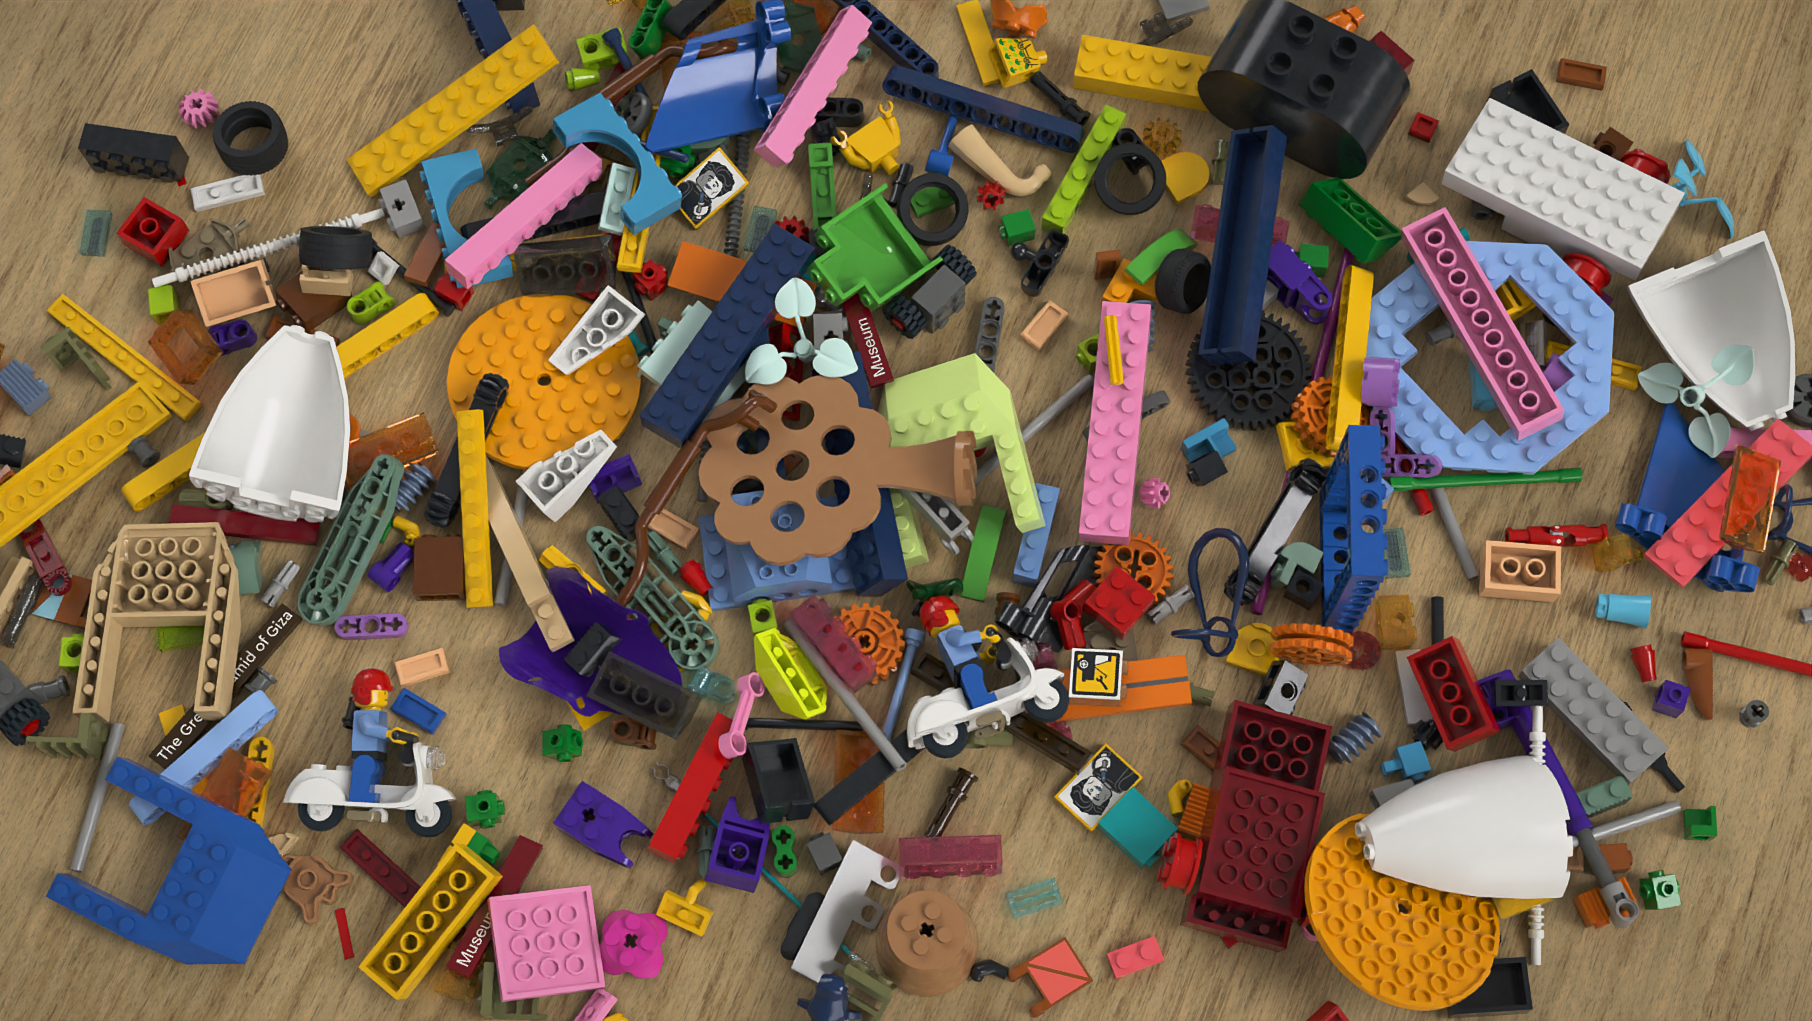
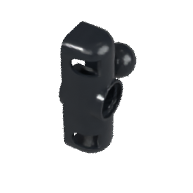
[1010,229,1069,297]

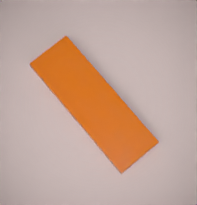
[667,241,818,328]

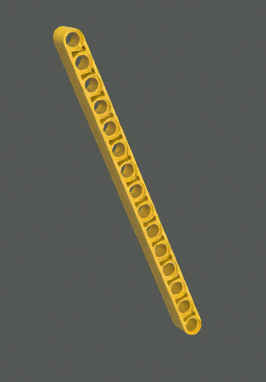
[121,293,439,511]

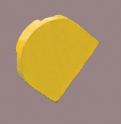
[1162,152,1210,205]
[1225,623,1280,677]

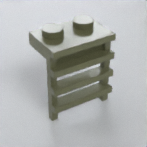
[40,327,111,391]
[26,713,108,760]
[843,960,899,1021]
[477,962,548,1021]

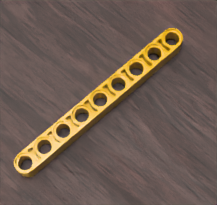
[1325,265,1374,452]

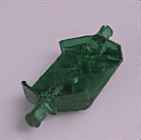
[777,0,822,73]
[484,129,557,210]

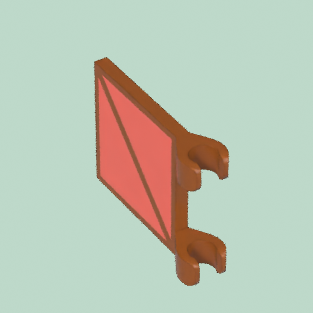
[1007,937,1093,1018]

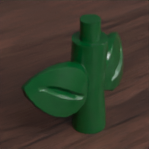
[906,578,963,602]

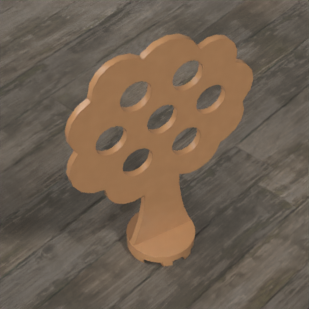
[698,375,977,566]

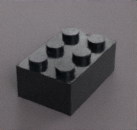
[1487,69,1569,134]
[742,738,815,824]
[1447,957,1533,1019]

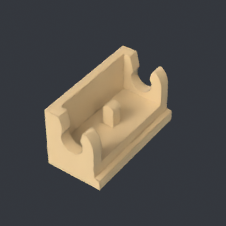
[299,265,353,296]

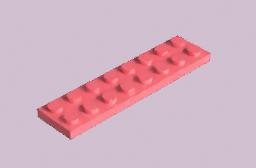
[1643,419,1812,589]

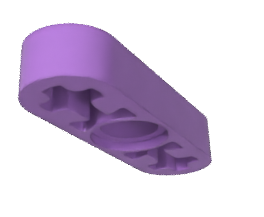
[335,613,409,640]

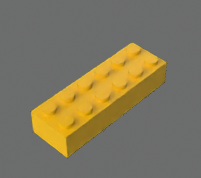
[1073,35,1212,112]
[359,844,503,1000]

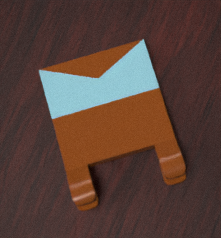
[32,574,92,630]

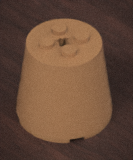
[876,890,979,997]

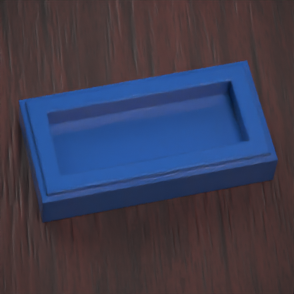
[390,688,447,735]

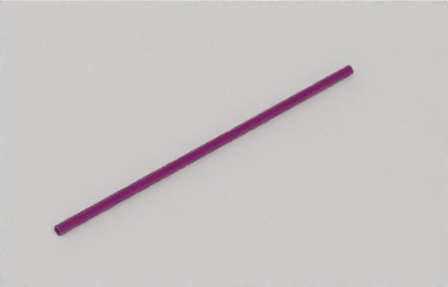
[1250,247,1354,615]

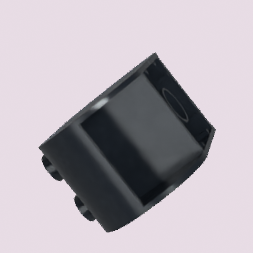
[1198,0,1410,179]

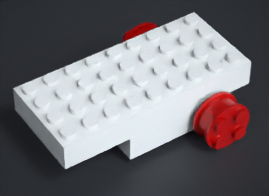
[1442,98,1685,298]

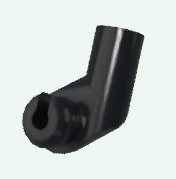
[970,959,1010,982]

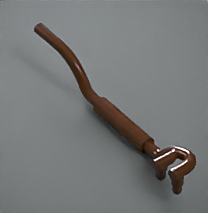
[524,39,737,187]
[615,390,777,607]

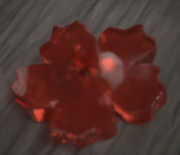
[1787,552,1812,582]

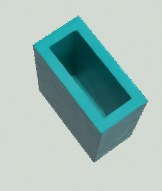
[1097,787,1178,870]

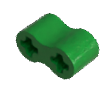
[772,825,798,878]

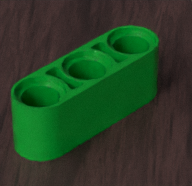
[628,0,674,60]

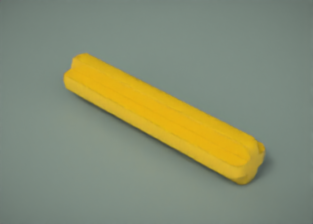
[1104,315,1124,386]

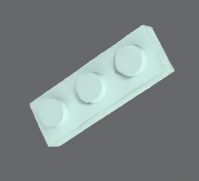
[598,163,636,236]

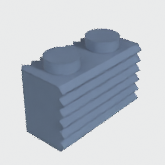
[0,359,52,416]

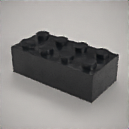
[78,123,189,183]

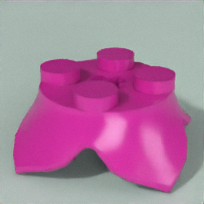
[600,910,668,979]

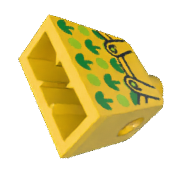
[988,38,1047,88]

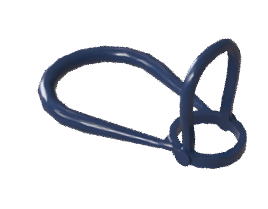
[1751,484,1812,555]
[1171,528,1250,658]

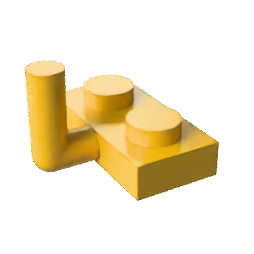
[656,879,714,937]

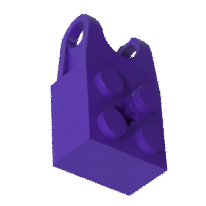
[1267,240,1333,325]
[553,781,654,869]
[704,796,769,893]

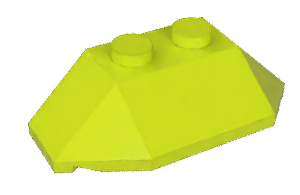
[754,628,827,720]

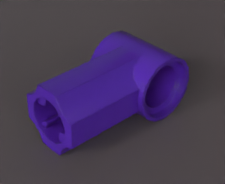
[367,542,414,593]

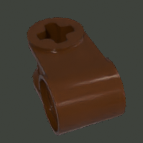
[610,717,661,750]

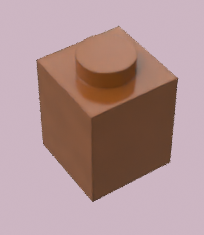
[1593,843,1633,875]

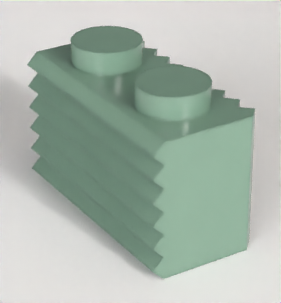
[1576,775,1633,818]

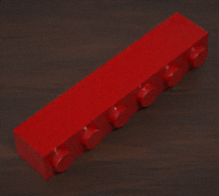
[647,712,745,864]

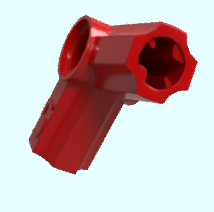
[1050,580,1097,650]

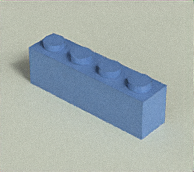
[1012,483,1060,588]

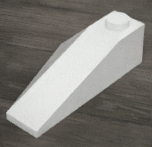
[548,285,645,375]
[516,430,617,522]

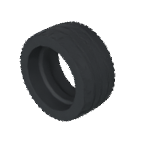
[213,101,288,176]
[1095,143,1166,215]
[897,173,969,246]
[299,226,372,270]

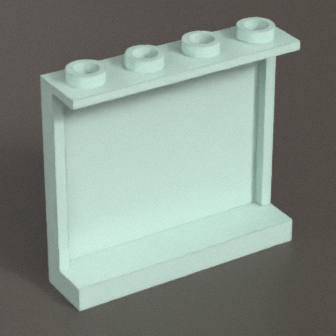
[636,301,747,423]

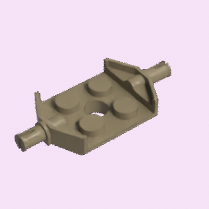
[166,218,250,285]
[1083,620,1138,662]

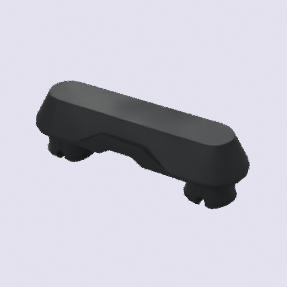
[780,892,825,960]

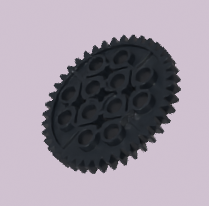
[1185,310,1312,431]

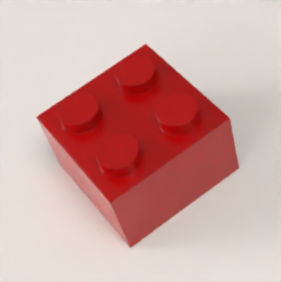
[116,197,190,267]
[1083,565,1156,640]

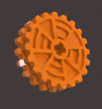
[1291,376,1371,457]
[824,603,905,687]
[1269,623,1354,666]

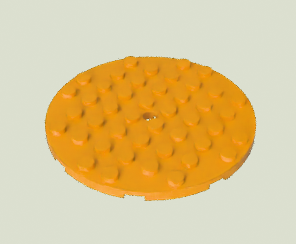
[447,293,641,471]
[1304,813,1500,1011]

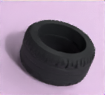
[1155,248,1211,314]

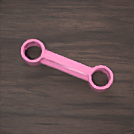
[718,672,765,759]

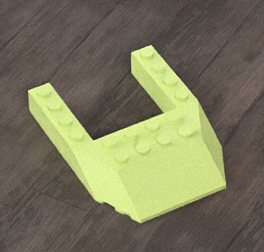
[878,353,1046,569]

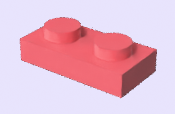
[1106,936,1164,979]

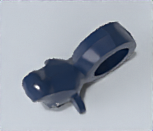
[797,974,861,1021]

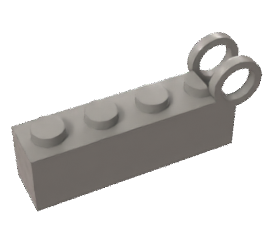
[898,489,974,556]

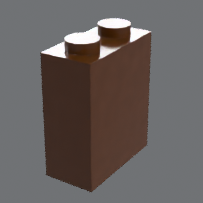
[275,266,352,333]
[413,534,466,601]

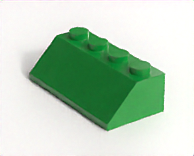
[1299,178,1402,263]

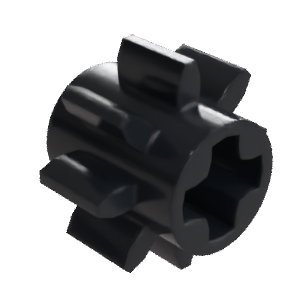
[1412,719,1443,750]

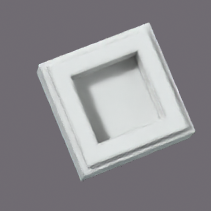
[367,251,399,285]

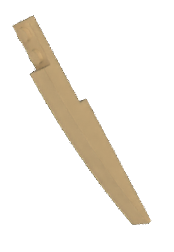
[486,456,575,652]

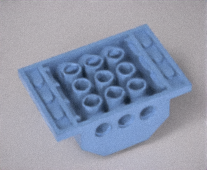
[698,490,856,612]

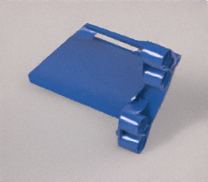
[645,0,791,153]
[1615,403,1761,593]

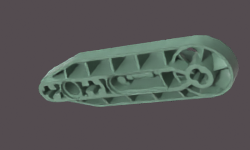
[298,454,404,627]
[586,526,720,671]

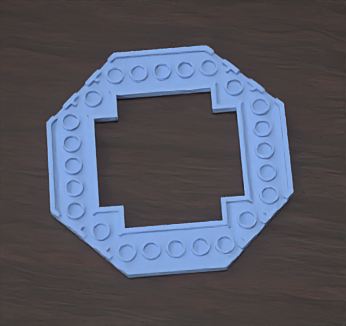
[1366,241,1614,475]

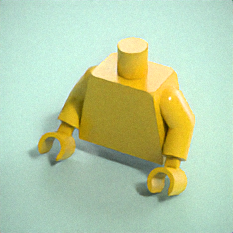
[830,100,901,175]

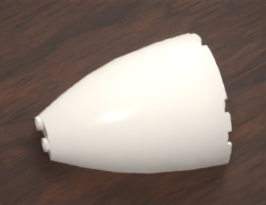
[1627,230,1795,432]
[189,325,350,522]
[1355,755,1573,899]

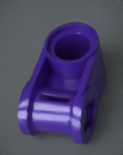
[207,319,257,356]

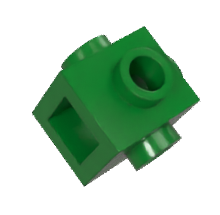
[660,145,696,178]
[542,724,583,762]
[465,790,505,829]
[1639,870,1681,910]

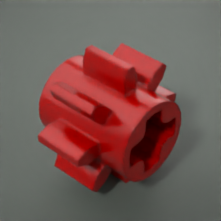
[976,180,1005,211]

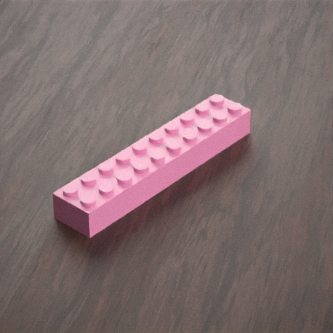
[1402,207,1564,441]
[1079,301,1151,545]

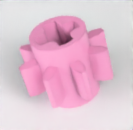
[1139,478,1170,508]

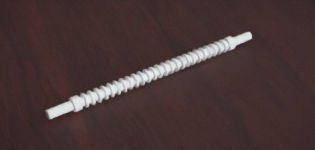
[152,208,385,288]
[1528,706,1546,965]

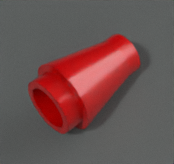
[679,559,713,597]
[1630,644,1657,682]

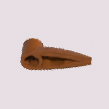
[1682,648,1713,720]

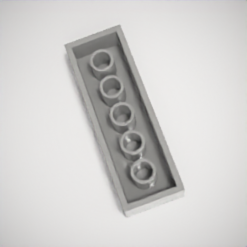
[1519,637,1668,785]

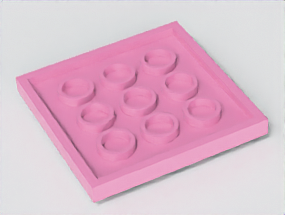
[487,885,605,1002]

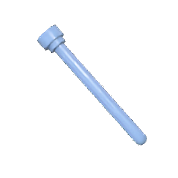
[882,628,925,742]

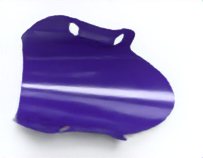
[499,566,682,717]

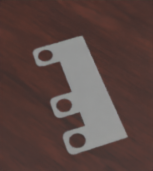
[791,840,902,987]

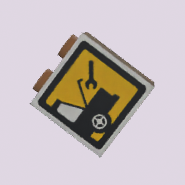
[1069,648,1128,707]

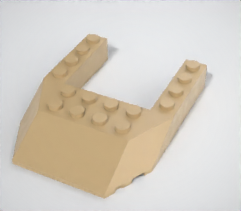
[73,522,241,722]

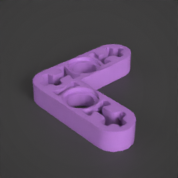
[1370,406,1443,478]

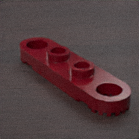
[19,519,72,596]

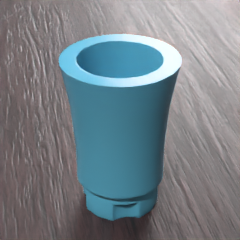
[1595,593,1651,629]

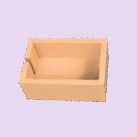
[190,259,277,327]

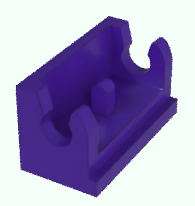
[589,454,642,504]

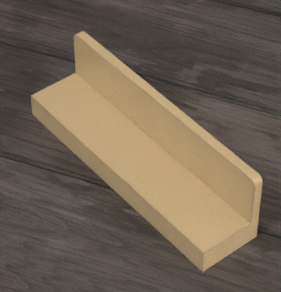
[0,556,37,638]

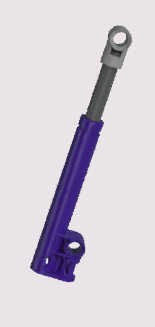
[1478,669,1639,928]

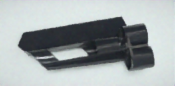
[994,545,1105,653]

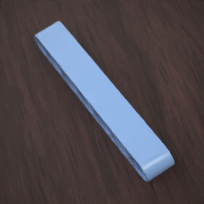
[128,690,278,825]

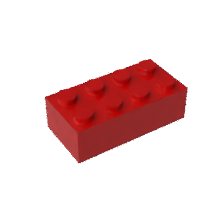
[1407,636,1501,752]

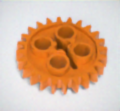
[1093,532,1174,605]

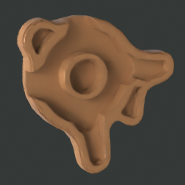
[282,854,353,925]

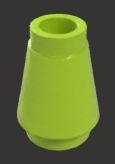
[565,68,600,91]

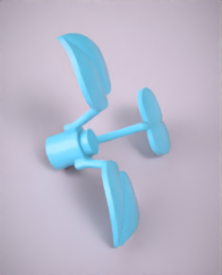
[1672,140,1734,239]

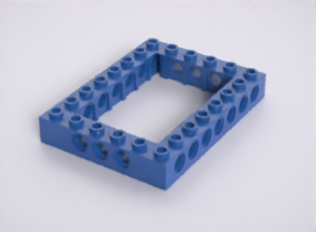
[1319,425,1388,634]

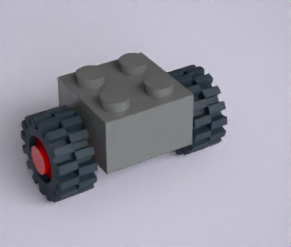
[882,245,977,339]
[0,660,50,746]

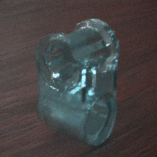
[686,665,737,704]

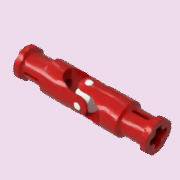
[1505,524,1608,547]

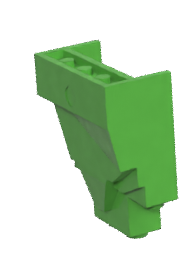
[807,183,943,312]

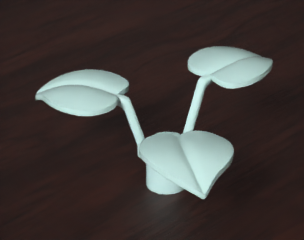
[745,277,858,385]
[1637,345,1754,458]

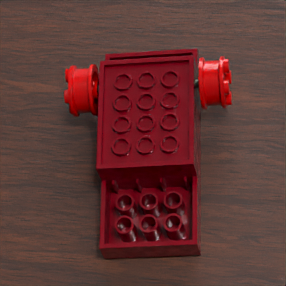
[1156,700,1333,952]

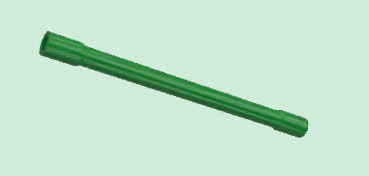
[1387,468,1583,491]

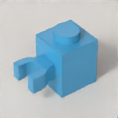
[1380,741,1431,783]

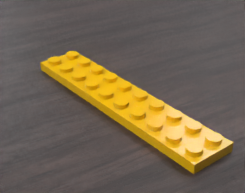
[346,24,559,198]
[0,381,172,548]

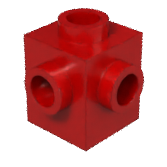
[633,259,668,301]

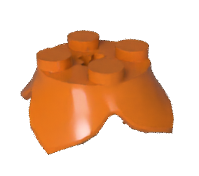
[990,0,1048,39]

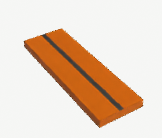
[1049,655,1192,723]

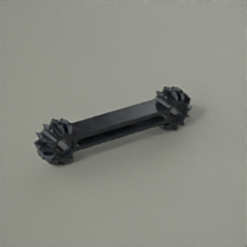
[424,373,509,528]
[1224,458,1326,606]

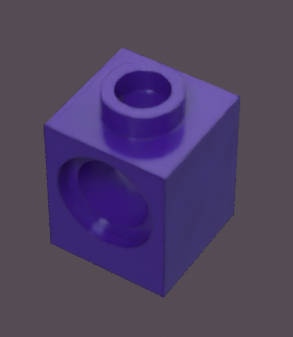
[1652,680,1690,718]

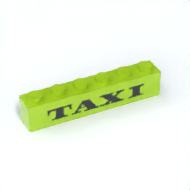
[1041,105,1127,234]

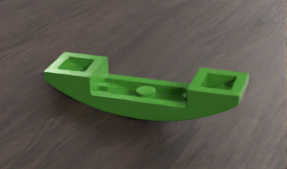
[808,143,837,230]
[1124,229,1198,286]
[960,505,1006,602]

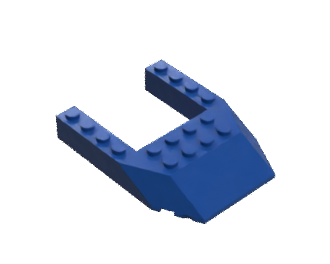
[46,757,292,965]

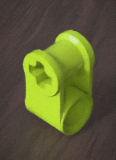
[347,282,395,325]

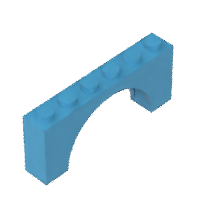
[553,93,682,235]
[419,148,513,289]

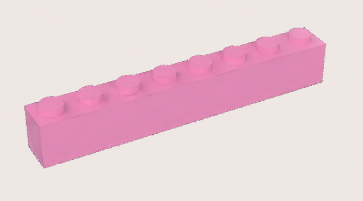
[754,5,872,168]
[445,143,602,289]

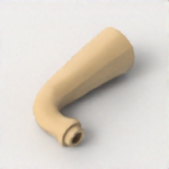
[948,124,1052,197]

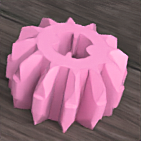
[178,89,219,130]

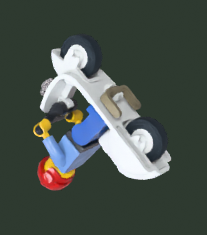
[907,596,1069,759]
[283,668,457,838]

